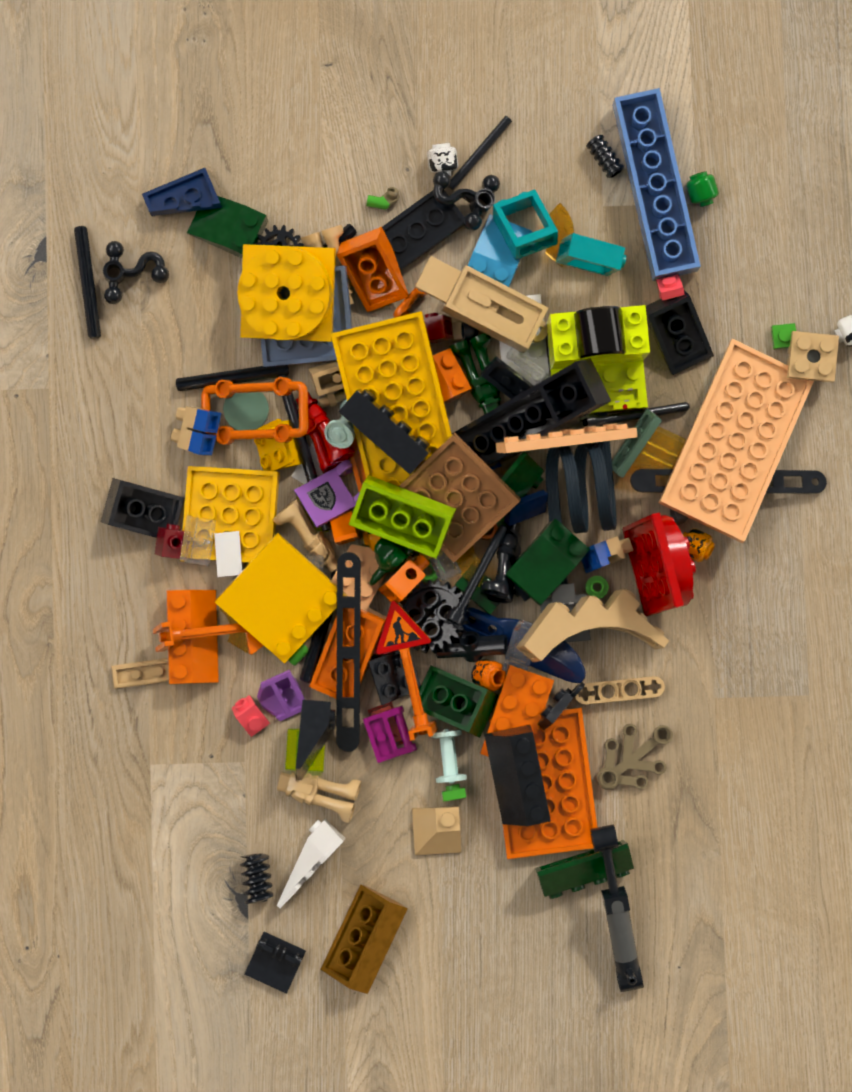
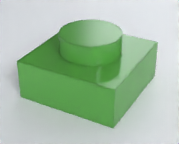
[771,323,796,350]
[442,784,466,802]

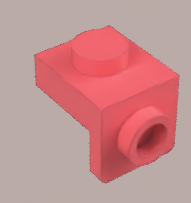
[656,274,685,301]
[231,695,270,737]

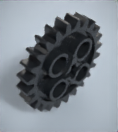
[400,579,470,654]

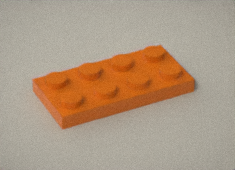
[309,608,386,699]
[480,665,554,757]

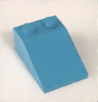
[468,214,532,287]

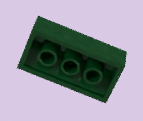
[535,840,634,899]

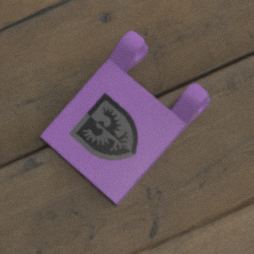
[294,460,360,528]

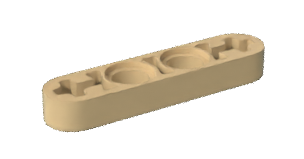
[575,676,665,704]

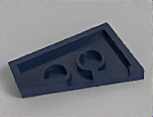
[142,168,222,216]

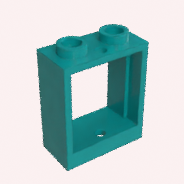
[493,189,558,260]
[556,233,626,276]

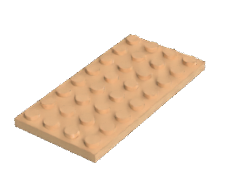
[658,339,814,543]

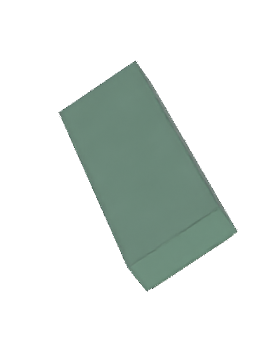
[612,409,662,478]

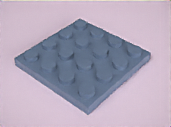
[260,266,352,367]

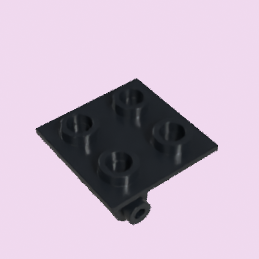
[368,650,421,705]
[244,931,306,994]

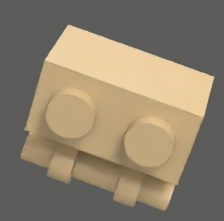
[308,360,346,408]

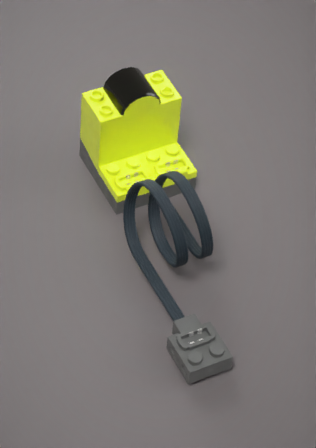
[540,305,650,643]

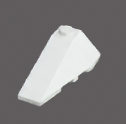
[277,819,345,908]

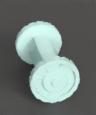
[324,399,355,449]
[431,729,467,784]

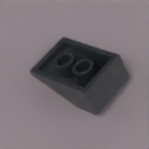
[646,290,714,375]
[100,478,185,538]
[295,700,336,780]

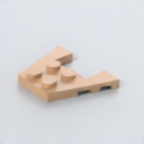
[332,544,418,638]

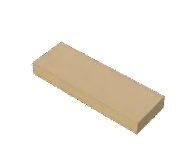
[111,658,169,689]

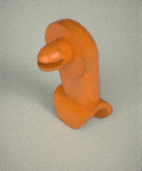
[393,288,427,318]

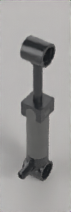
[590,824,644,992]

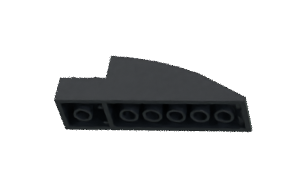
[452,358,611,468]

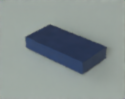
[504,490,548,526]

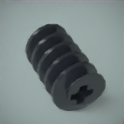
[240,853,274,904]

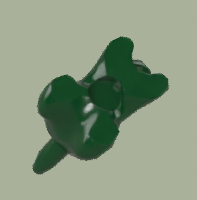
[370,538,415,585]

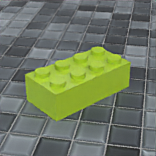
[349,475,456,559]

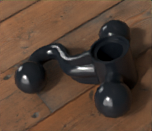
[433,171,500,231]
[103,241,169,304]

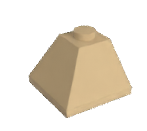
[412,805,461,855]

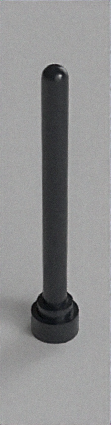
[582,402,690,427]
[445,525,507,627]

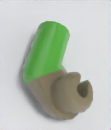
[366,187,399,210]
[288,636,312,666]

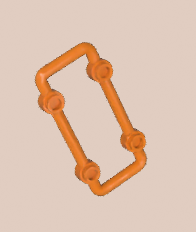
[201,377,308,445]

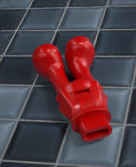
[296,392,355,473]

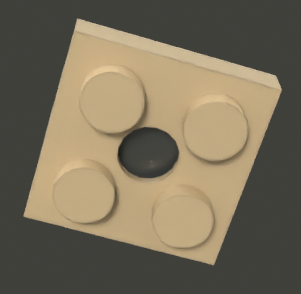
[786,331,839,383]

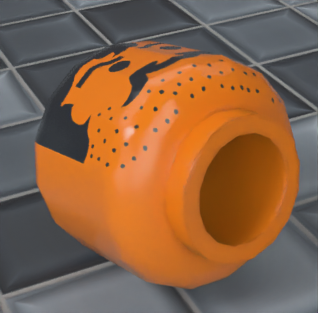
[471,659,506,691]

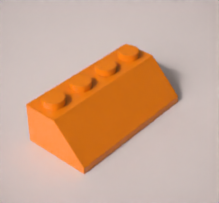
[167,590,219,684]

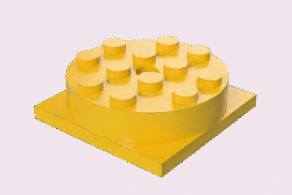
[237,244,336,342]

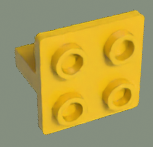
[254,419,302,471]

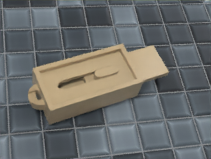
[415,256,548,353]

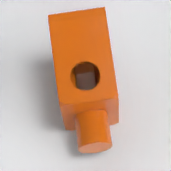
[378,554,430,603]

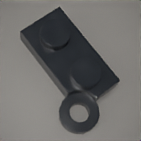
[537,682,585,730]

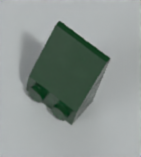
[187,196,268,258]
[505,518,590,605]
[412,665,499,738]

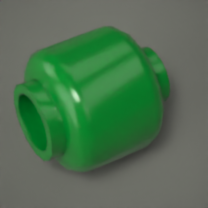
[686,171,719,207]

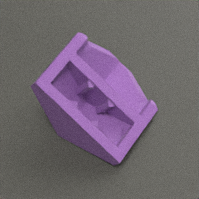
[257,670,305,721]

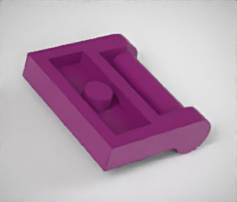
[363,705,417,763]

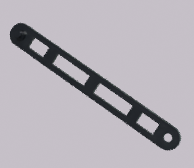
[630,469,827,494]
[336,552,361,752]

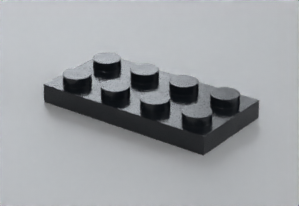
[382,189,465,271]

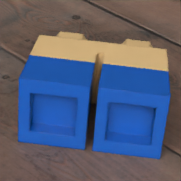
[171,406,222,456]
[581,536,633,573]

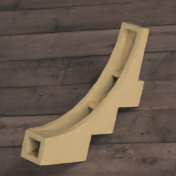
[516,589,669,662]

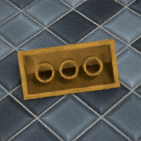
[320,884,408,994]

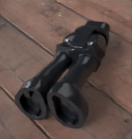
[481,523,522,604]

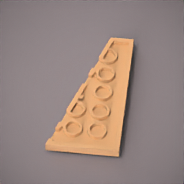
[496,423,637,453]

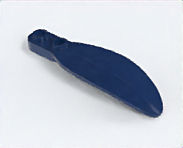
[463,607,586,683]

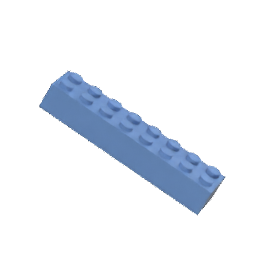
[612,88,701,281]

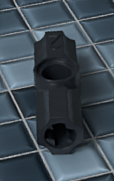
[436,631,508,662]

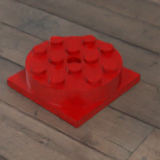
[622,512,696,617]

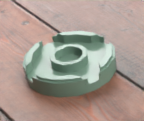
[223,392,270,430]

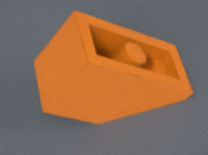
[330,511,361,545]

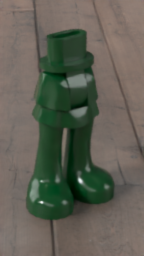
[449,333,502,415]

